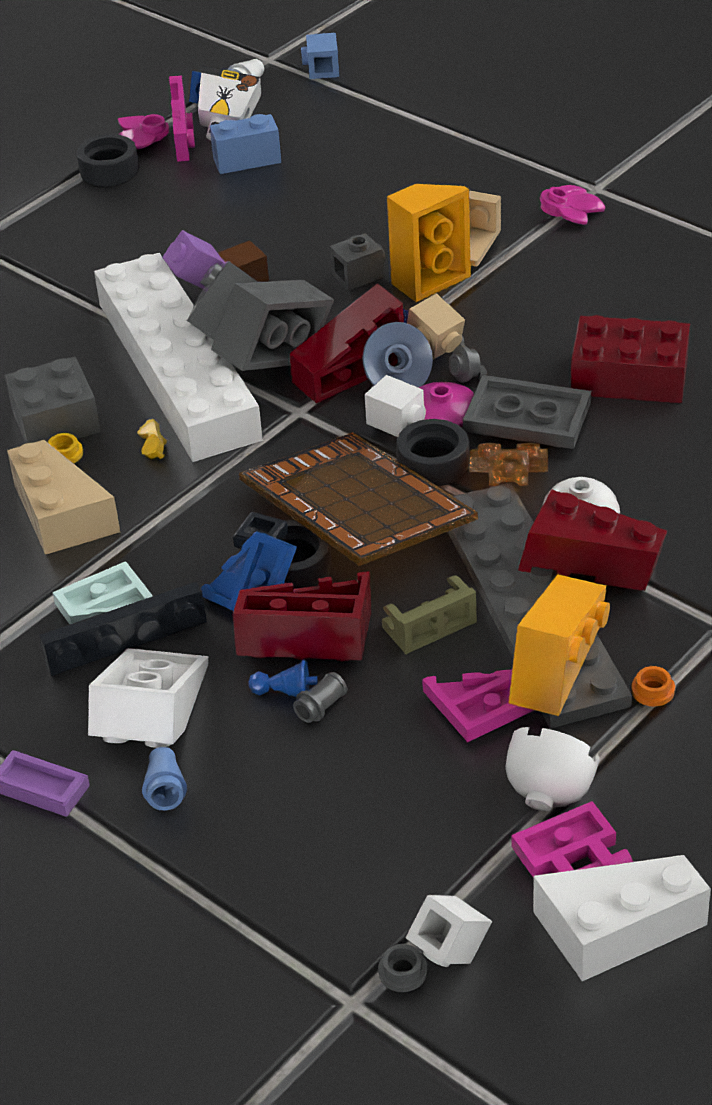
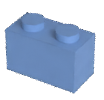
[210,114,281,174]

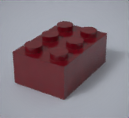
[571,315,690,403]

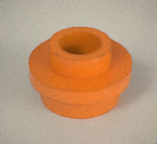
[631,666,675,707]

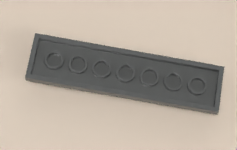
[437,482,632,729]

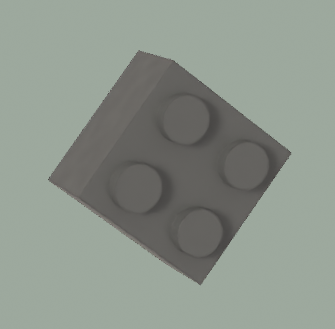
[5,356,101,443]

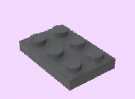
[463,375,591,449]

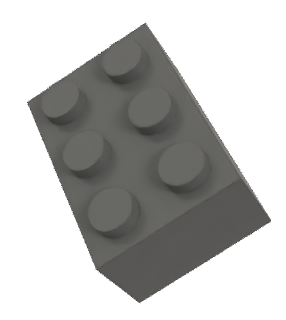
[211,280,334,371]

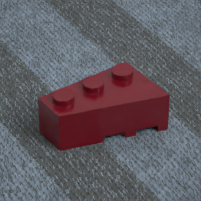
[290,283,404,403]
[233,571,371,661]

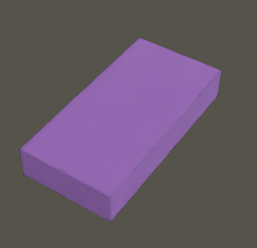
[0,750,90,817]

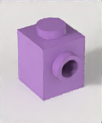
[162,230,224,289]

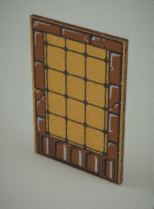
[239,432,478,566]

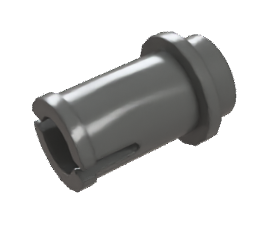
[293,672,347,723]

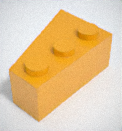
[509,574,610,716]

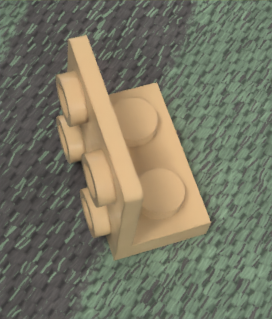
[469,191,501,266]

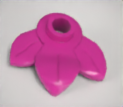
[118,114,169,149]
[540,185,605,225]

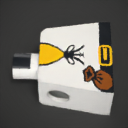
[198,65,261,140]

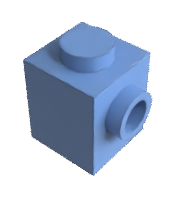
[301,33,339,79]

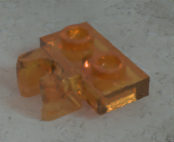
[470,443,548,486]

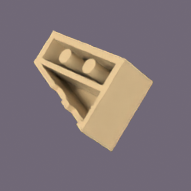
[7,440,120,555]

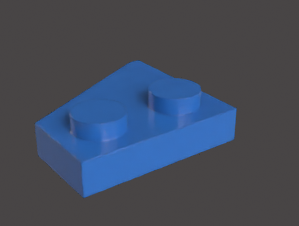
[201,532,297,611]

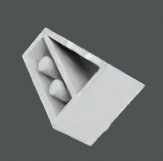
[533,855,711,981]

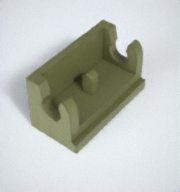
[382,575,477,654]

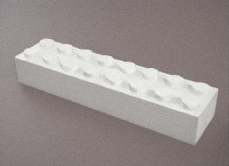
[94,253,263,462]

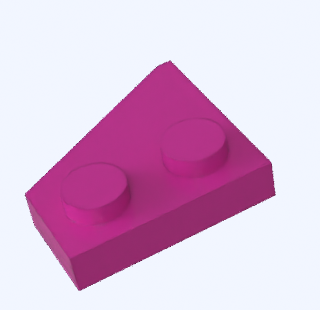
[169,75,195,162]
[422,669,534,742]

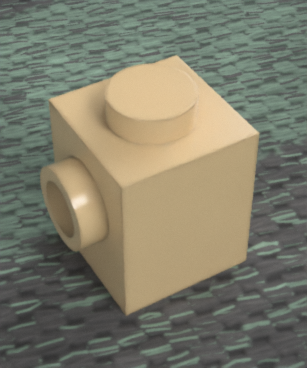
[407,293,465,360]

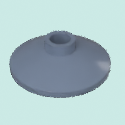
[362,322,433,387]

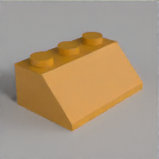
[387,184,471,302]

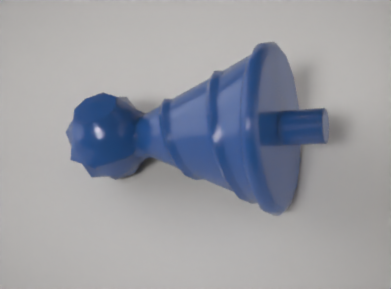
[248,660,318,697]

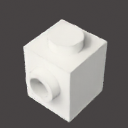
[365,375,426,437]
[406,895,492,967]

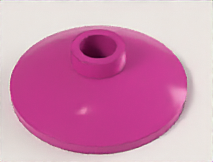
[418,382,474,427]

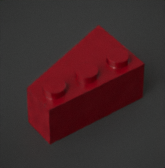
[518,489,667,591]

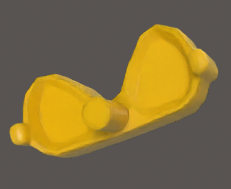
[137,419,167,459]

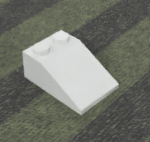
[88,648,209,748]

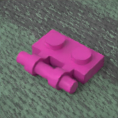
[511,801,633,878]

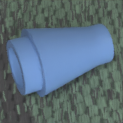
[142,747,187,811]

